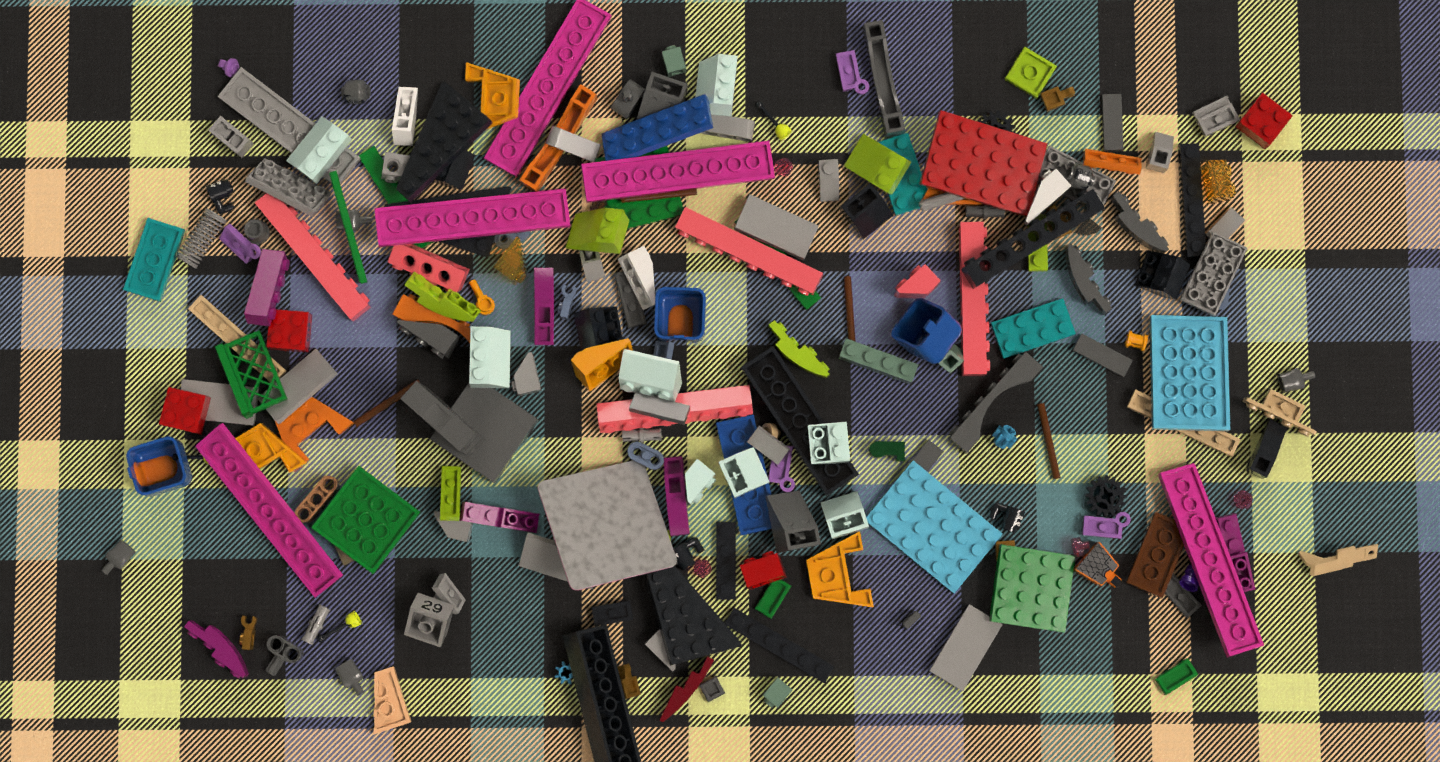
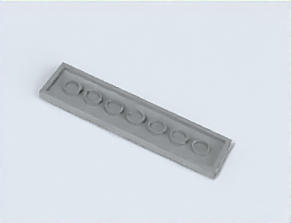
[218,67,361,185]

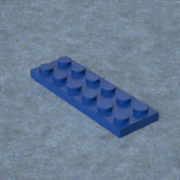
[601,94,714,161]
[716,415,772,536]

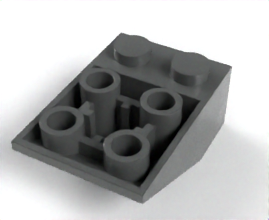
[636,72,688,120]
[397,320,462,359]
[765,491,821,553]

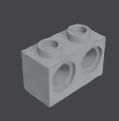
[208,116,254,158]
[381,152,410,183]

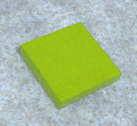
[1005,47,1057,99]

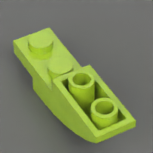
[405,272,481,322]
[768,320,830,378]

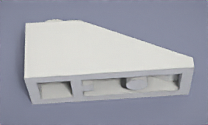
[392,87,418,146]
[1024,169,1071,226]
[618,246,655,310]

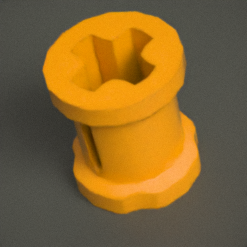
[1125,330,1148,351]

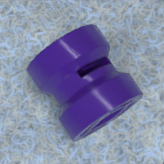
[1179,565,1199,592]

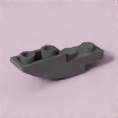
[1110,191,1169,253]
[1065,244,1112,315]

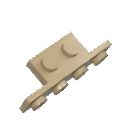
[1243,389,1317,437]

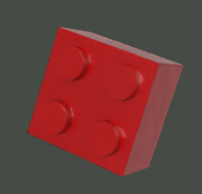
[1235,93,1293,149]
[267,309,312,353]
[159,387,211,435]
[740,551,787,590]

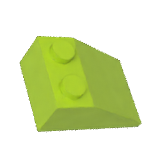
[844,133,911,195]
[566,208,629,254]

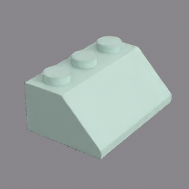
[695,54,738,116]
[286,117,352,184]
[469,326,511,388]
[618,349,682,402]

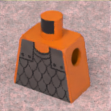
[1074,542,1122,588]

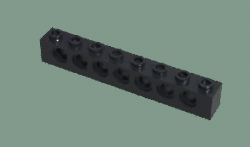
[961,189,1105,289]

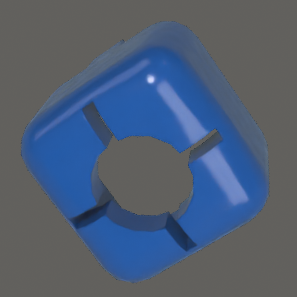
[891,298,962,364]

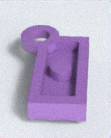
[836,50,869,95]
[219,224,261,264]
[768,445,795,492]
[1082,512,1131,539]

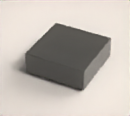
[902,611,921,629]
[699,676,725,702]

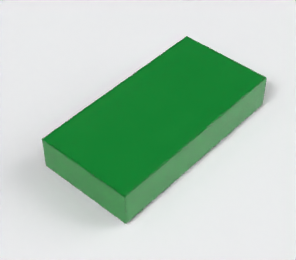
[755,580,791,619]
[1154,658,1198,695]

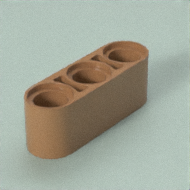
[295,476,340,523]

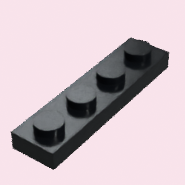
[716,522,736,600]

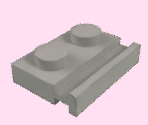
[1192,96,1240,137]

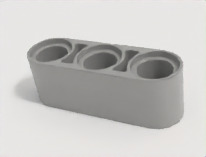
[701,115,755,141]
[546,126,601,162]

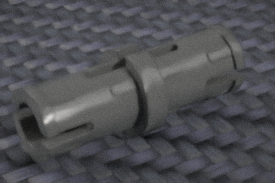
[965,204,1005,219]

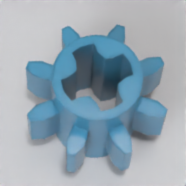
[992,425,1018,449]
[555,661,573,684]

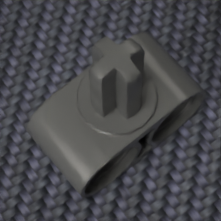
[611,79,645,119]
[266,635,304,676]

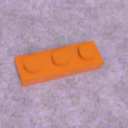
[1083,149,1142,175]

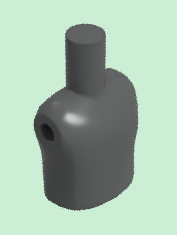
[336,210,372,231]
[1277,368,1315,393]
[102,540,136,575]
[335,659,364,696]

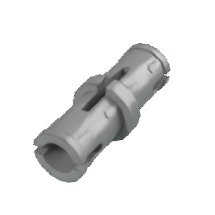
[622,428,662,443]
[302,604,330,645]

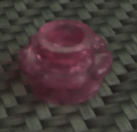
[774,158,793,177]
[1234,490,1253,509]
[694,559,711,578]

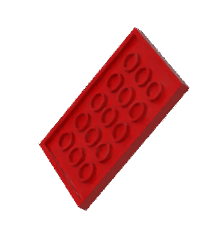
[920,110,1048,217]

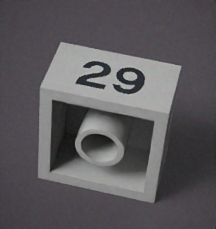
[404,593,455,647]

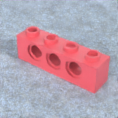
[388,244,470,293]

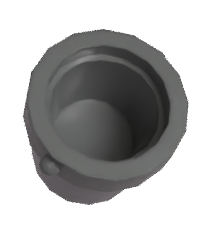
[244,218,270,246]

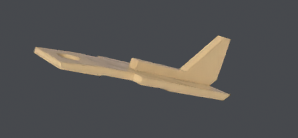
[1298,544,1378,576]

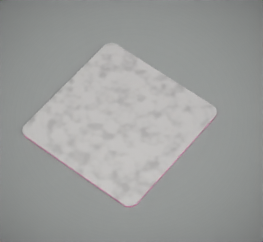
[538,461,677,590]

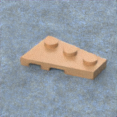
[373,666,411,735]

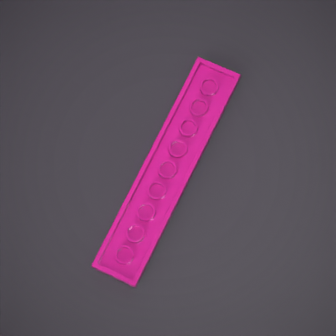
[484,0,612,178]
[581,141,775,203]
[374,189,570,247]
[195,423,343,598]
[1158,463,1264,658]

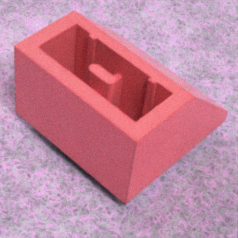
[894,264,941,299]

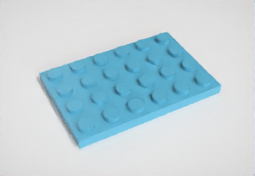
[1150,315,1230,431]
[866,461,1002,594]

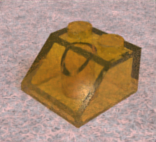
[1201,160,1236,205]
[494,237,527,286]

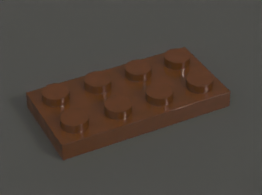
[1126,512,1184,599]

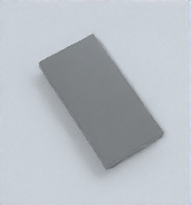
[1037,145,1116,215]
[245,158,331,217]
[734,194,819,261]
[1180,231,1247,317]
[257,349,338,424]
[181,379,259,426]
[519,532,593,589]
[929,604,1003,691]

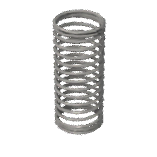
[176,208,227,269]

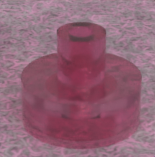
[1071,537,1090,557]

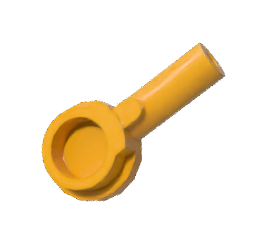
[469,279,495,315]

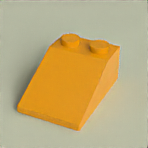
[571,338,633,392]

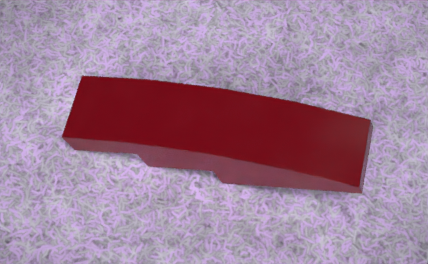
[660,656,714,722]

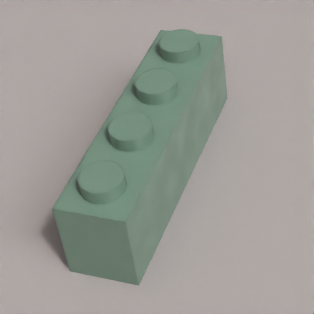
[838,338,919,384]

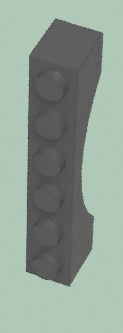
[863,20,905,138]
[949,352,1043,454]

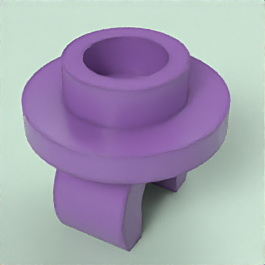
[218,58,239,77]

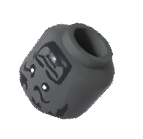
[341,80,371,104]
[1065,163,1095,191]

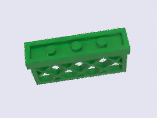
[215,330,288,419]

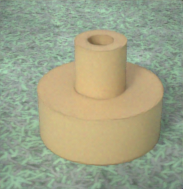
[762,423,781,438]

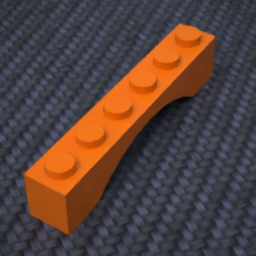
[520,84,598,192]
[392,294,471,343]

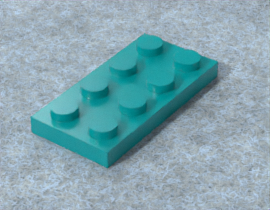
[879,133,927,217]
[123,218,185,302]
[990,298,1076,359]

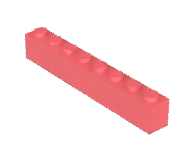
[255,193,371,322]
[675,207,823,296]
[959,222,990,376]
[597,385,753,433]

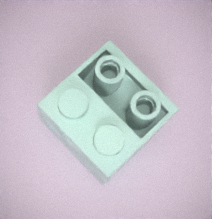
[808,422,850,464]
[718,447,770,498]
[685,459,716,505]
[821,491,869,539]

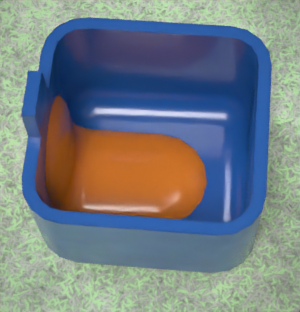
[654,287,706,343]
[126,436,192,497]

